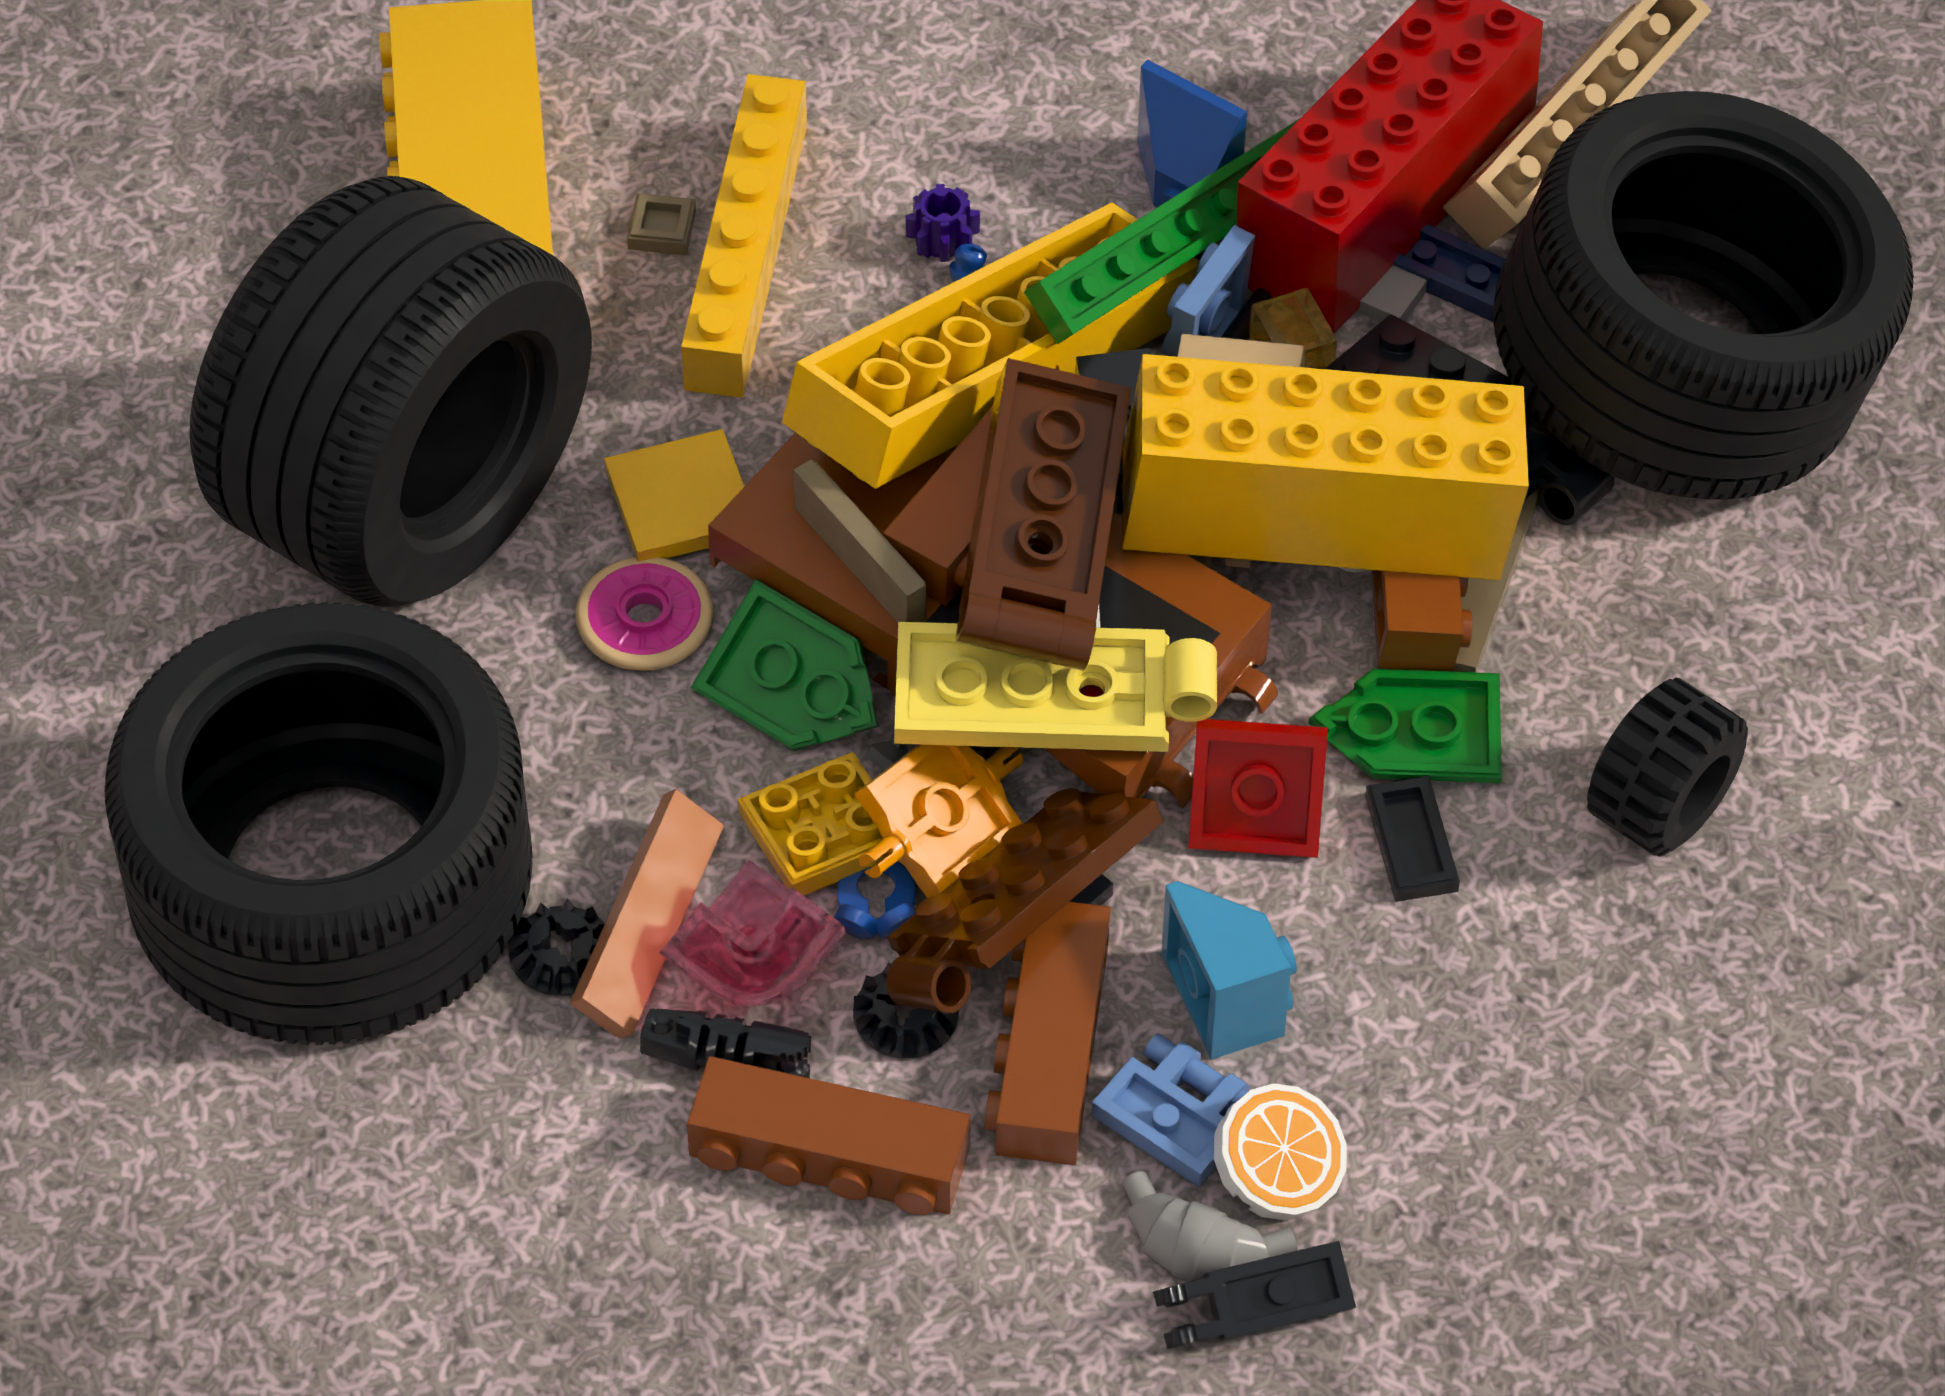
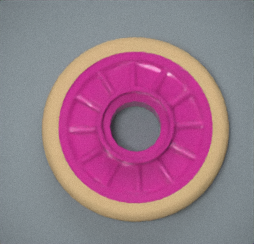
[575,557,714,671]

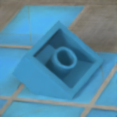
[1161,881,1297,1060]

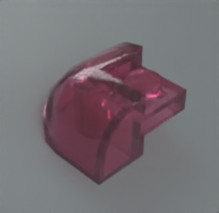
[659,860,846,1008]

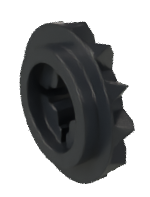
[508,898,605,996]
[853,962,959,1058]

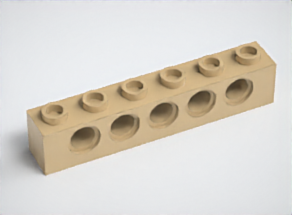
[1443,0,1712,249]

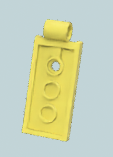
[894,622,1217,752]

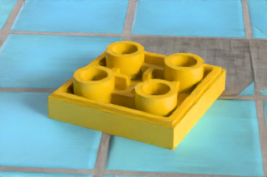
[604,429,745,562]
[737,752,883,900]

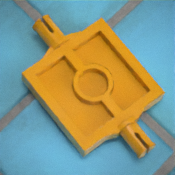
[854,744,1023,898]

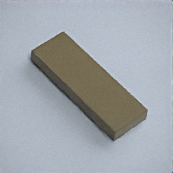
[793,459,926,623]

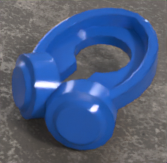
[833,860,916,940]

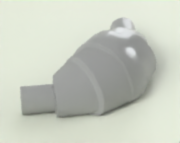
[1122,1171,1298,1282]

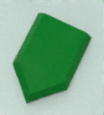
[690,579,879,751]
[1308,669,1502,783]

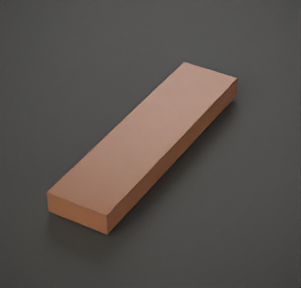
[569,789,724,1039]

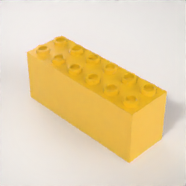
[379,0,553,255]
[1122,354,1529,581]

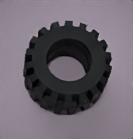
[1587,677,1748,857]

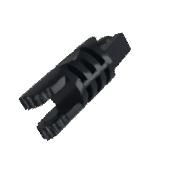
[640,1008,811,1078]

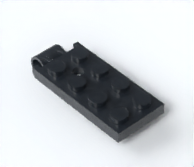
[1325,314,1615,525]

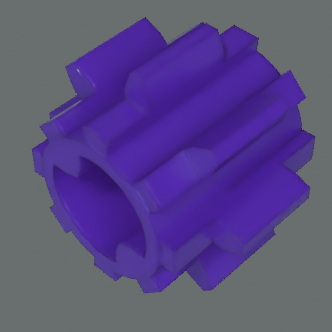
[905,184,980,262]

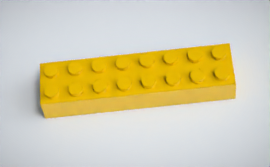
[782,202,1200,489]

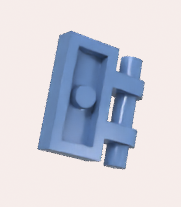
[1091,1033,1250,1187]

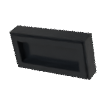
[1365,776,1460,902]

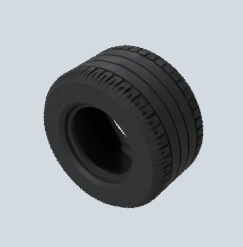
[1493,91,1914,500]
[189,176,592,607]
[105,602,533,1045]

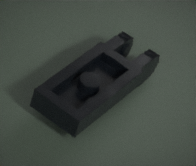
[1153,1241,1356,1349]

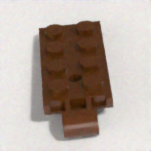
[886,788,1164,1013]

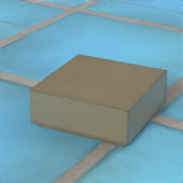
[627,193,696,255]

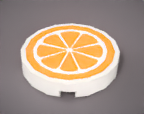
[1214,1083,1347,1221]

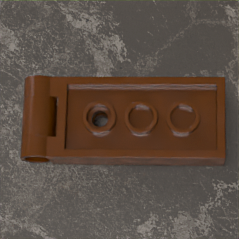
[956,358,1132,671]

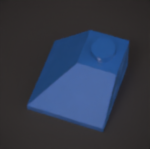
[1137,59,1247,208]

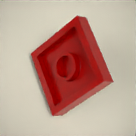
[1188,719,1328,858]

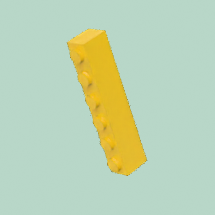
[681,74,807,398]

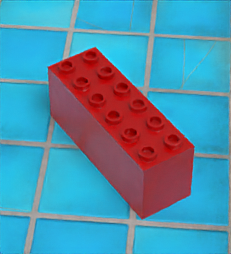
[1237,0,1543,334]

